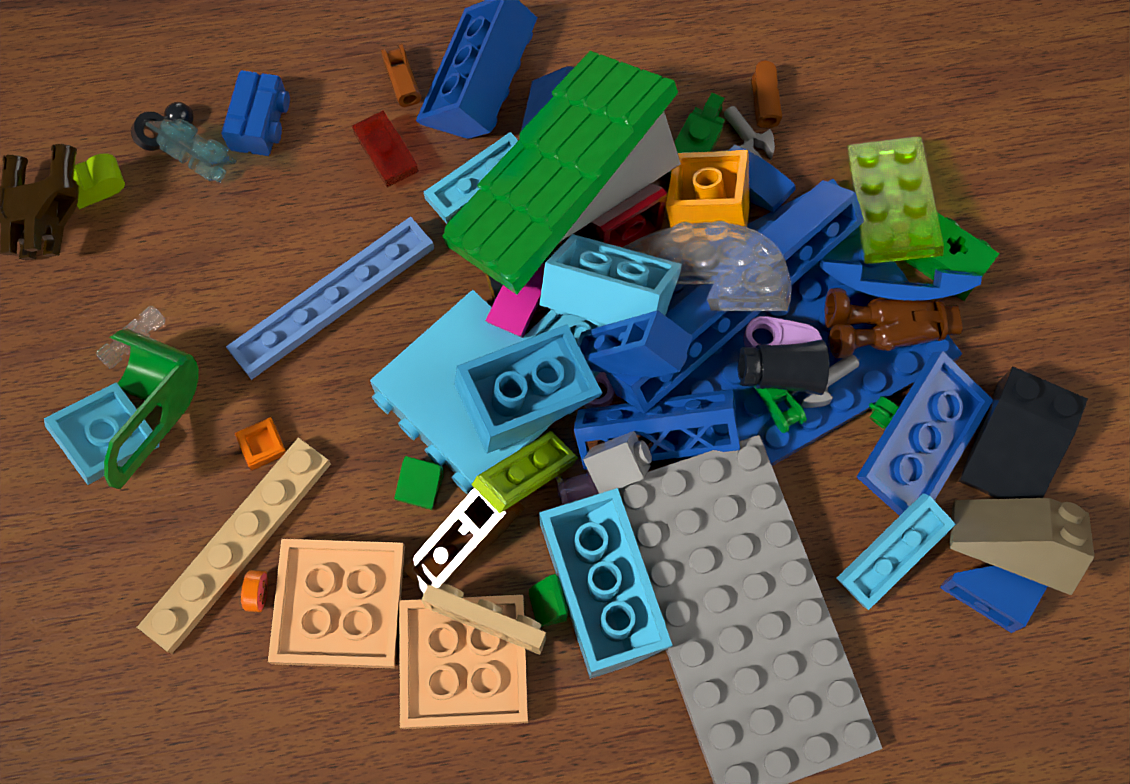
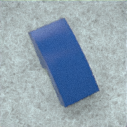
[728,144,796,213]

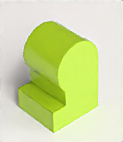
[73,154,125,209]

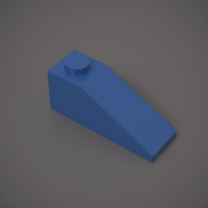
[577,310,693,378]

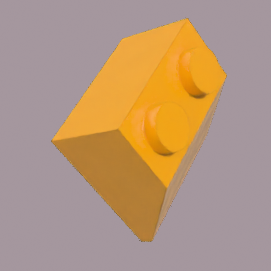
[666,150,749,237]

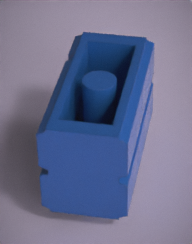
[221,70,290,156]

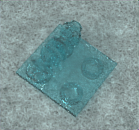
[145,119,237,183]

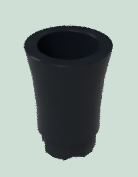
[737,340,829,395]

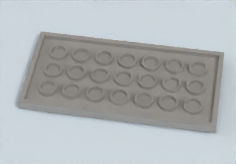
[618,435,883,784]

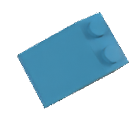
[454,324,602,454]

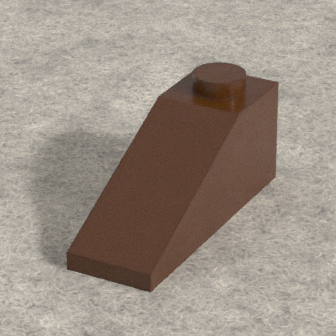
[403,488,525,593]

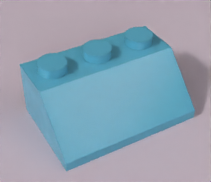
[540,234,682,326]

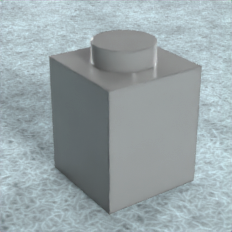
[583,431,652,494]

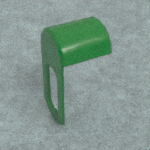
[104,329,199,490]

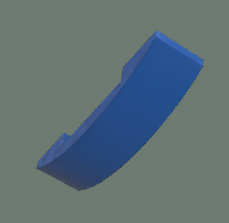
[819,258,982,301]

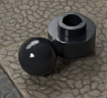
[131,102,194,151]

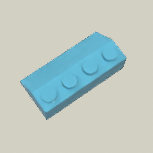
[539,488,673,679]

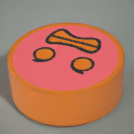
[241,570,268,612]

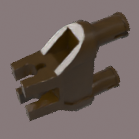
[0,144,79,261]

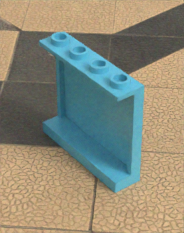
[370,290,574,494]

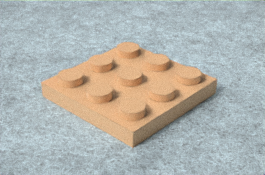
[268,539,405,669]
[399,595,528,729]

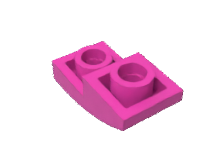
[485,263,545,338]

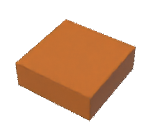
[235,417,286,471]

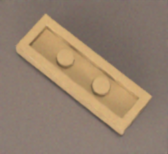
[421,583,546,655]

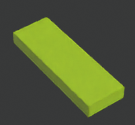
[472,431,578,514]

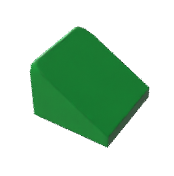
[394,456,444,511]
[529,574,568,628]

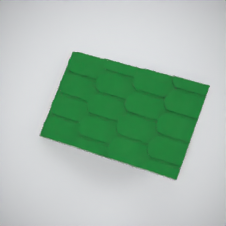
[442,51,681,295]

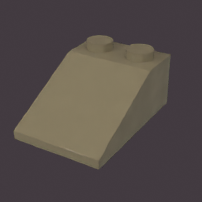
[950,498,1095,595]

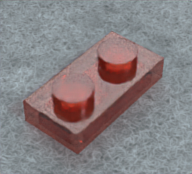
[352,110,419,188]

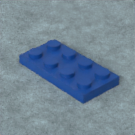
[857,351,993,516]

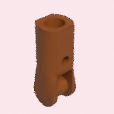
[381,44,421,108]
[751,60,782,128]

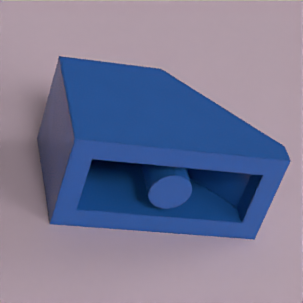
[940,565,1048,633]

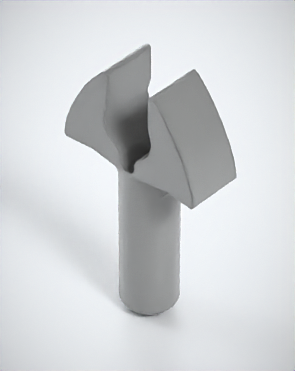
[724,106,775,160]
[791,354,859,408]

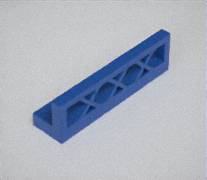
[574,389,740,470]

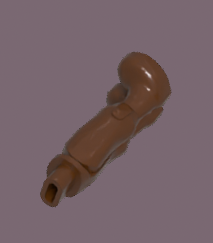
[825,288,963,358]

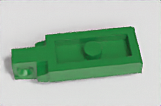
[663,93,725,179]

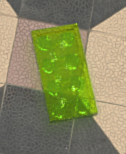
[847,136,944,264]

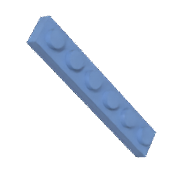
[226,216,434,380]

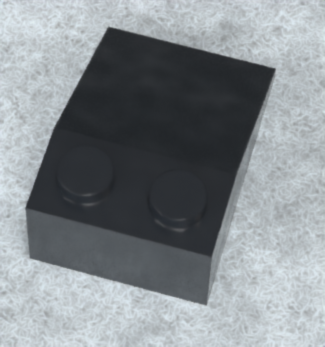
[959,366,1088,499]

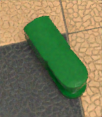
[754,386,807,434]

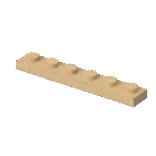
[137,438,331,654]

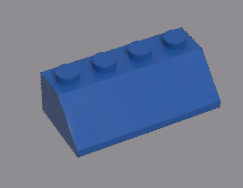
[416,0,538,139]

